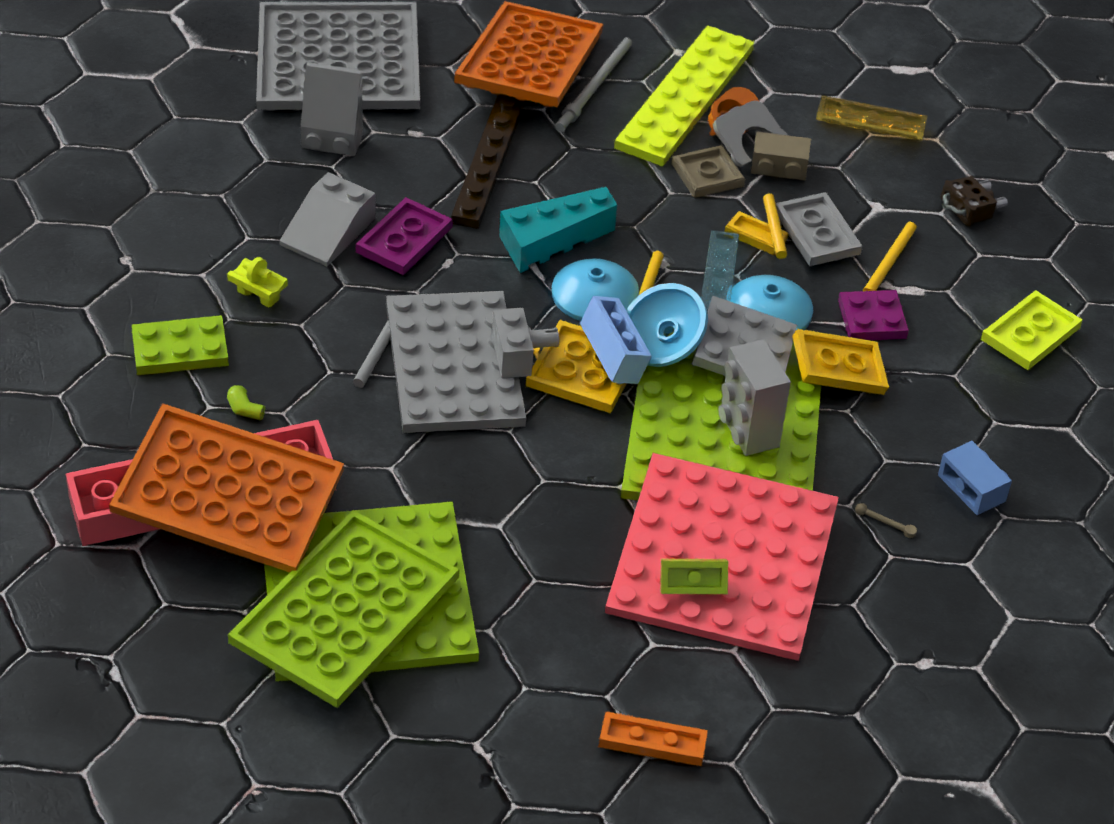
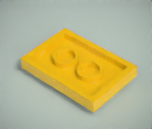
[792,329,889,395]

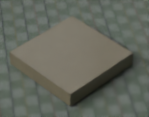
[672,145,745,198]

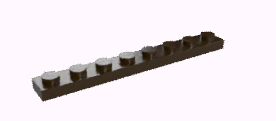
[451,94,526,229]

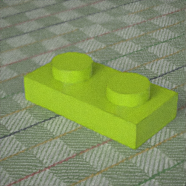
[660,559,728,594]

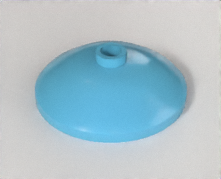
[552,259,639,321]
[726,275,813,330]
[626,283,708,367]

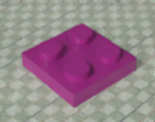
[838,290,909,340]

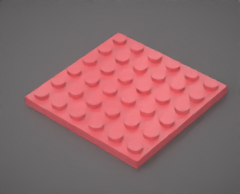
[605,453,839,661]

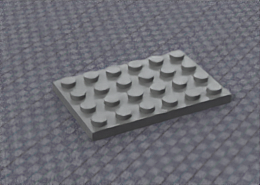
[386,291,526,433]

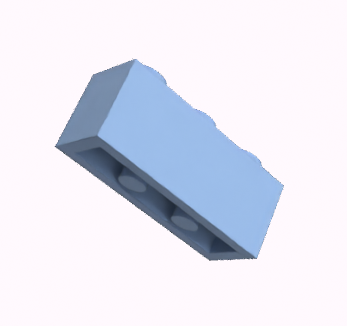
[580,296,652,384]

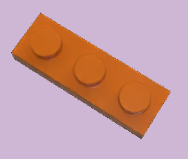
[599,711,708,766]

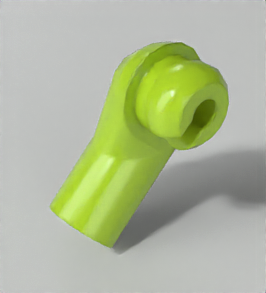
[227,385,265,420]

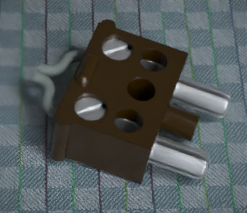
[940,176,1008,226]

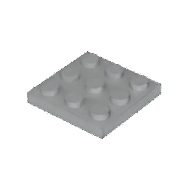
[692,296,797,376]

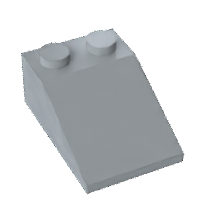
[301,62,363,156]
[279,172,376,267]

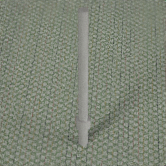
[555,38,633,132]

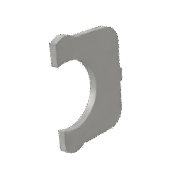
[713,100,788,167]

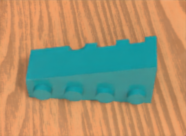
[499,187,617,273]

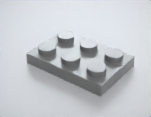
[776,192,862,266]

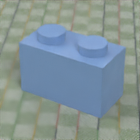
[938,441,1012,515]

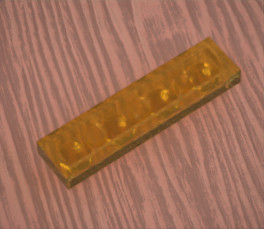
[816,95,928,141]

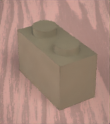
[751,131,811,180]

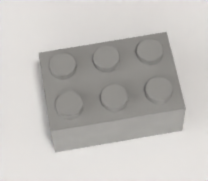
[719,339,791,456]

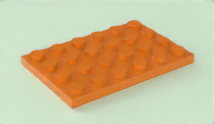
[454,1,603,107]
[109,403,344,572]

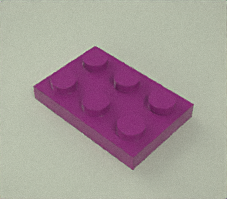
[356,197,453,275]

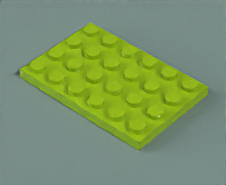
[228,510,459,708]

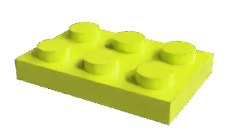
[981,290,1083,370]

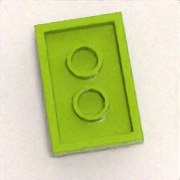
[132,315,229,375]

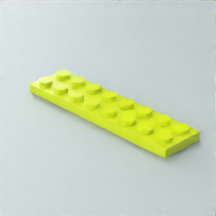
[614,26,754,167]

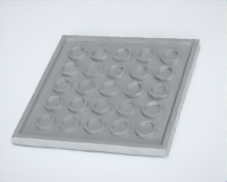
[256,2,420,110]

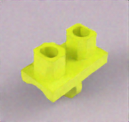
[227,257,288,308]

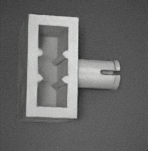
[492,308,559,378]

